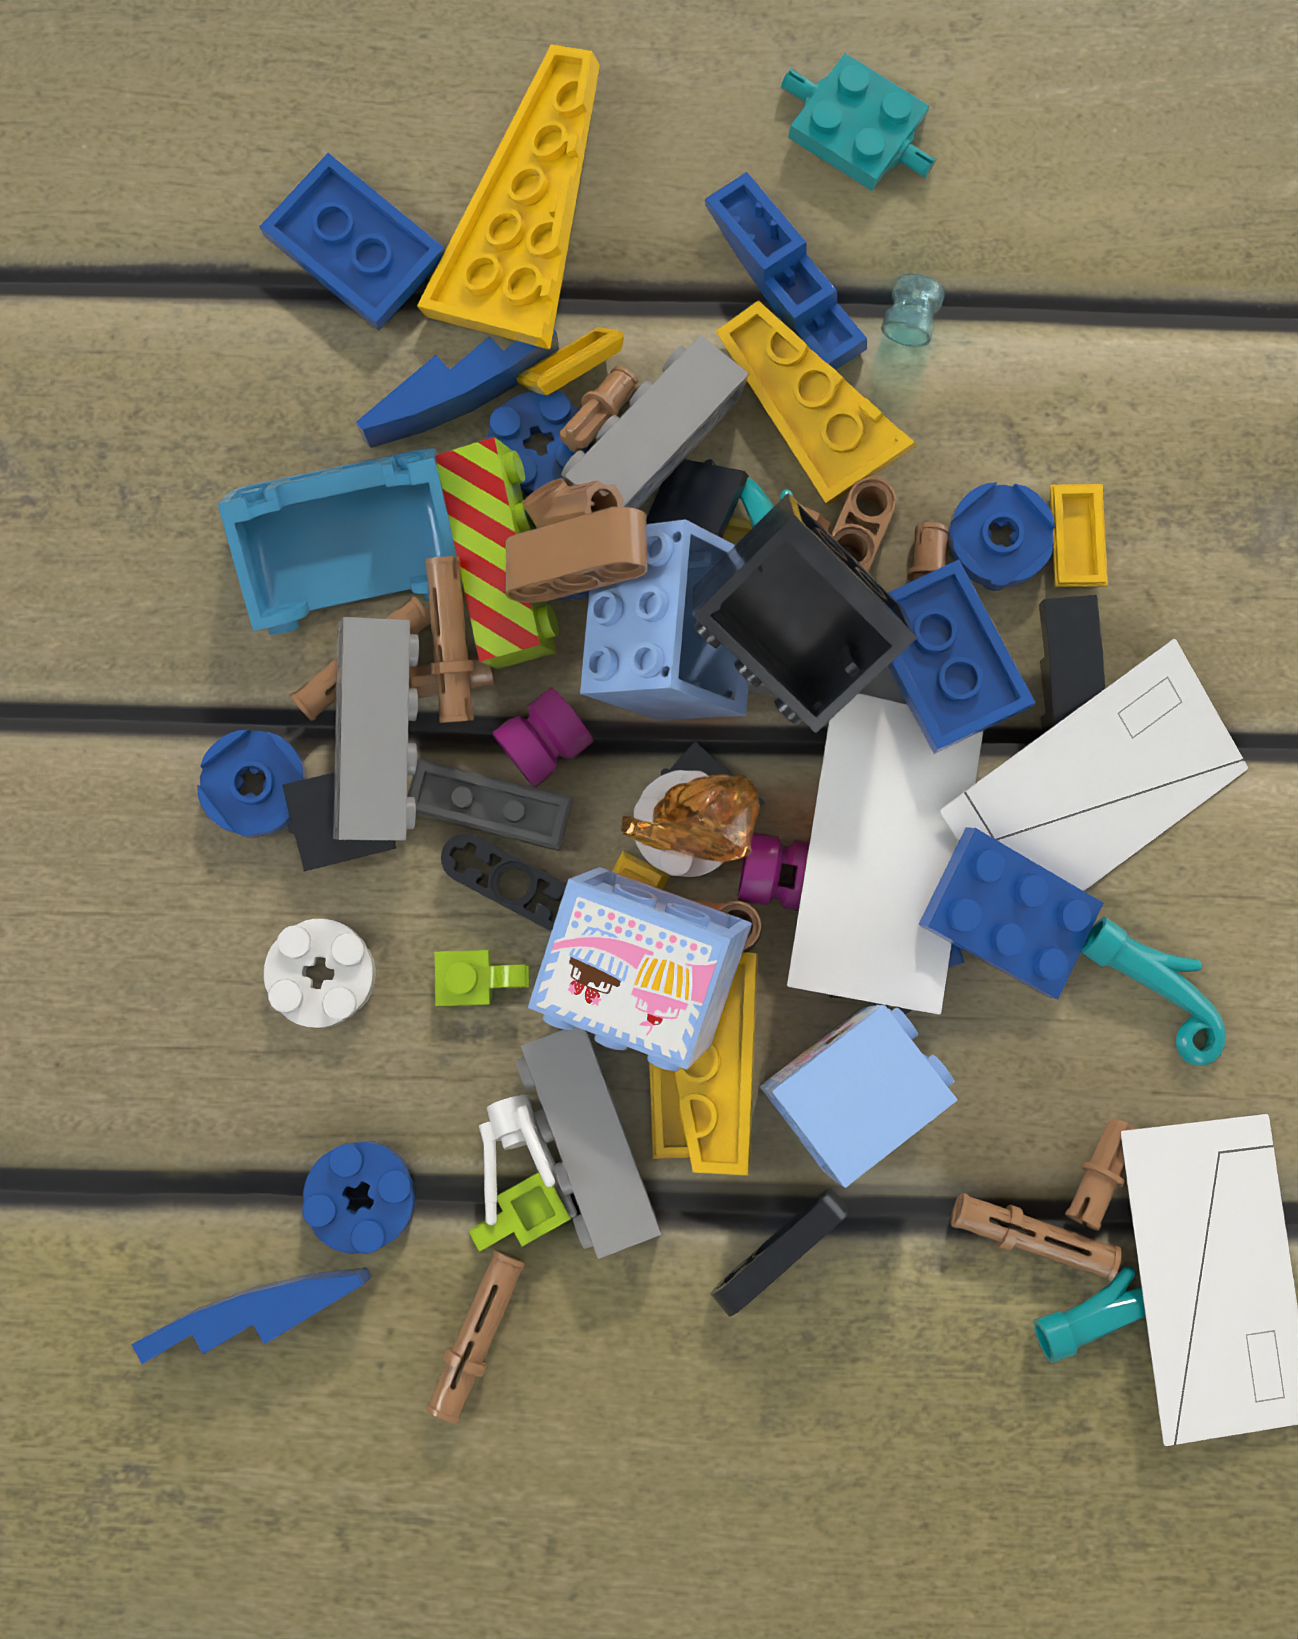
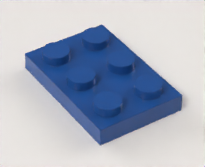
[259,153,445,331]
[888,559,1036,754]
[918,827,1104,1000]

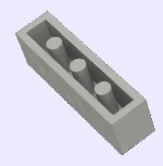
[561,335,749,509]
[333,617,419,841]
[515,1027,661,1259]

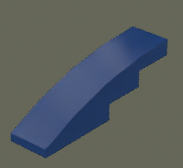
[705,172,867,370]
[356,330,559,448]
[131,1267,372,1364]

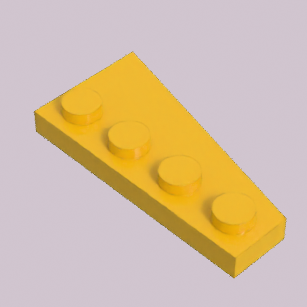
[715,300,917,506]
[674,952,758,1176]

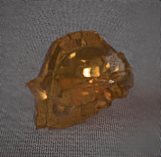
[621,774,760,862]

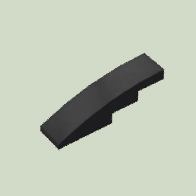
[1039,595,1105,734]

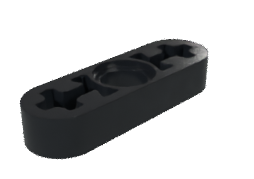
[441,834,567,932]
[710,1187,850,1317]

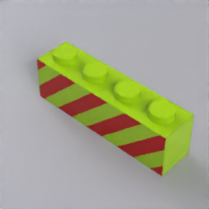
[435,437,559,669]

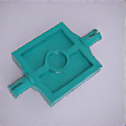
[780,53,937,191]

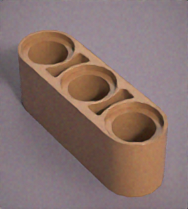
[831,476,896,572]
[506,507,647,603]

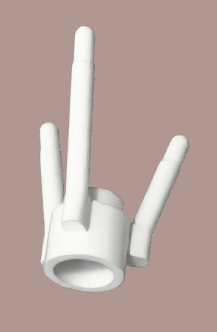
[479,1095,577,1226]

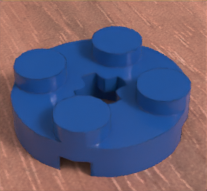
[487,391,591,496]
[947,482,1055,591]
[197,730,307,839]
[302,1141,416,1254]

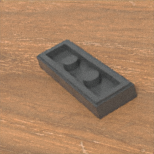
[407,759,573,851]

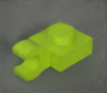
[434,950,530,1007]
[469,1172,571,1252]

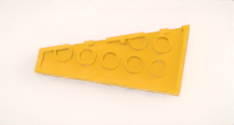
[417,44,600,350]

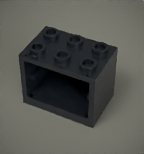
[693,493,918,733]

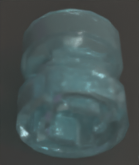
[881,273,946,347]

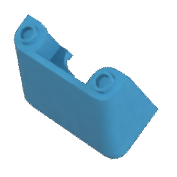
[218,448,463,635]

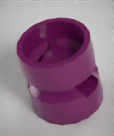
[492,687,594,788]
[737,832,810,911]

